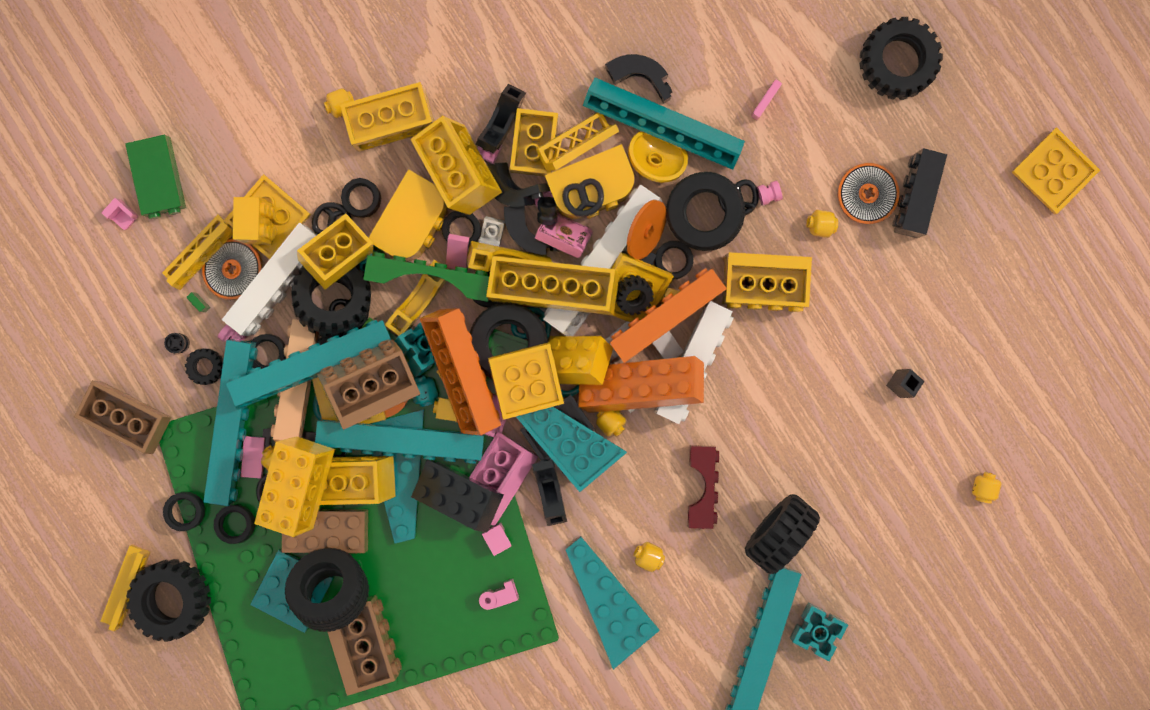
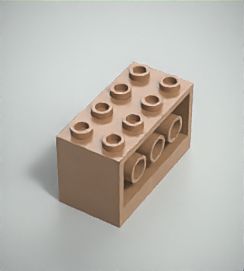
[317,340,420,430]
[328,595,402,696]

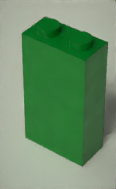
[125,134,186,219]

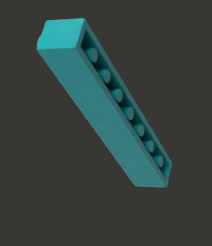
[583,77,745,170]
[226,320,391,410]
[204,339,258,506]
[315,419,484,463]
[725,567,802,710]

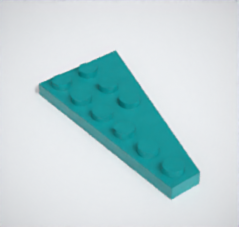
[516,407,627,492]
[370,410,424,543]
[566,536,660,670]

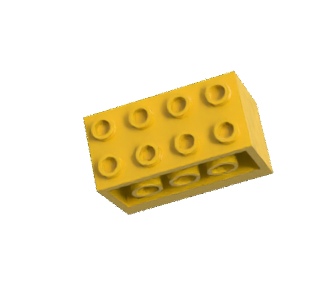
[340,82,434,152]
[410,115,502,215]
[722,252,812,312]
[254,436,335,537]
[320,456,396,505]

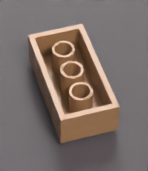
[74,380,172,454]
[282,509,368,553]

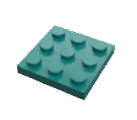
[250,549,334,633]

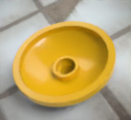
[628,131,688,183]

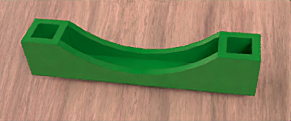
[363,252,489,302]

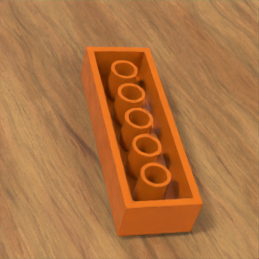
[610,268,727,363]
[420,308,501,435]
[579,356,704,413]

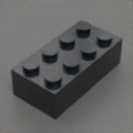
[892,148,948,238]
[411,459,504,533]

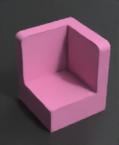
[101,198,139,230]
[482,522,511,556]

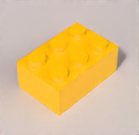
[510,108,558,177]
[233,197,275,245]
[297,214,373,289]
[549,336,613,385]

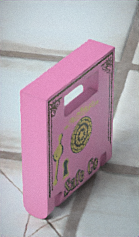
[535,213,593,258]

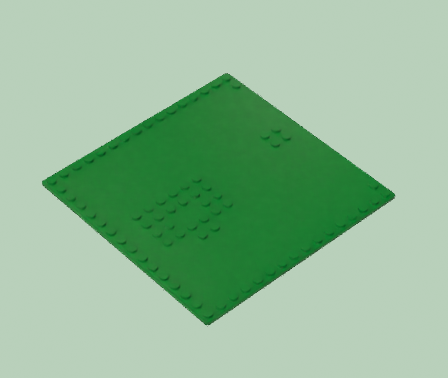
[159,346,559,710]

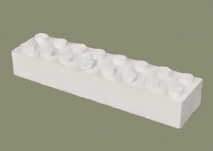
[543,184,663,336]

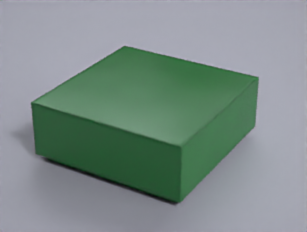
[187,292,211,313]

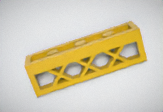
[536,112,619,171]
[162,214,233,290]
[100,545,150,631]

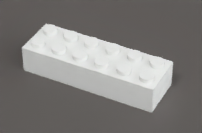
[222,222,317,336]
[655,301,734,424]

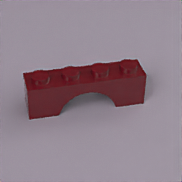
[687,445,719,529]

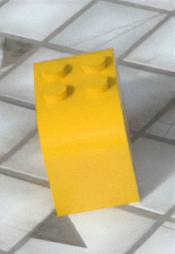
[545,144,634,219]
[369,169,448,261]

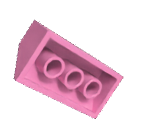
[470,432,538,526]

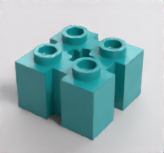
[395,323,436,377]
[790,602,848,662]

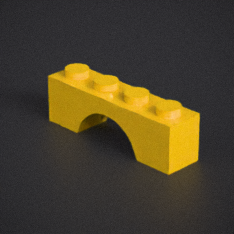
[466,241,552,272]
[385,260,447,336]

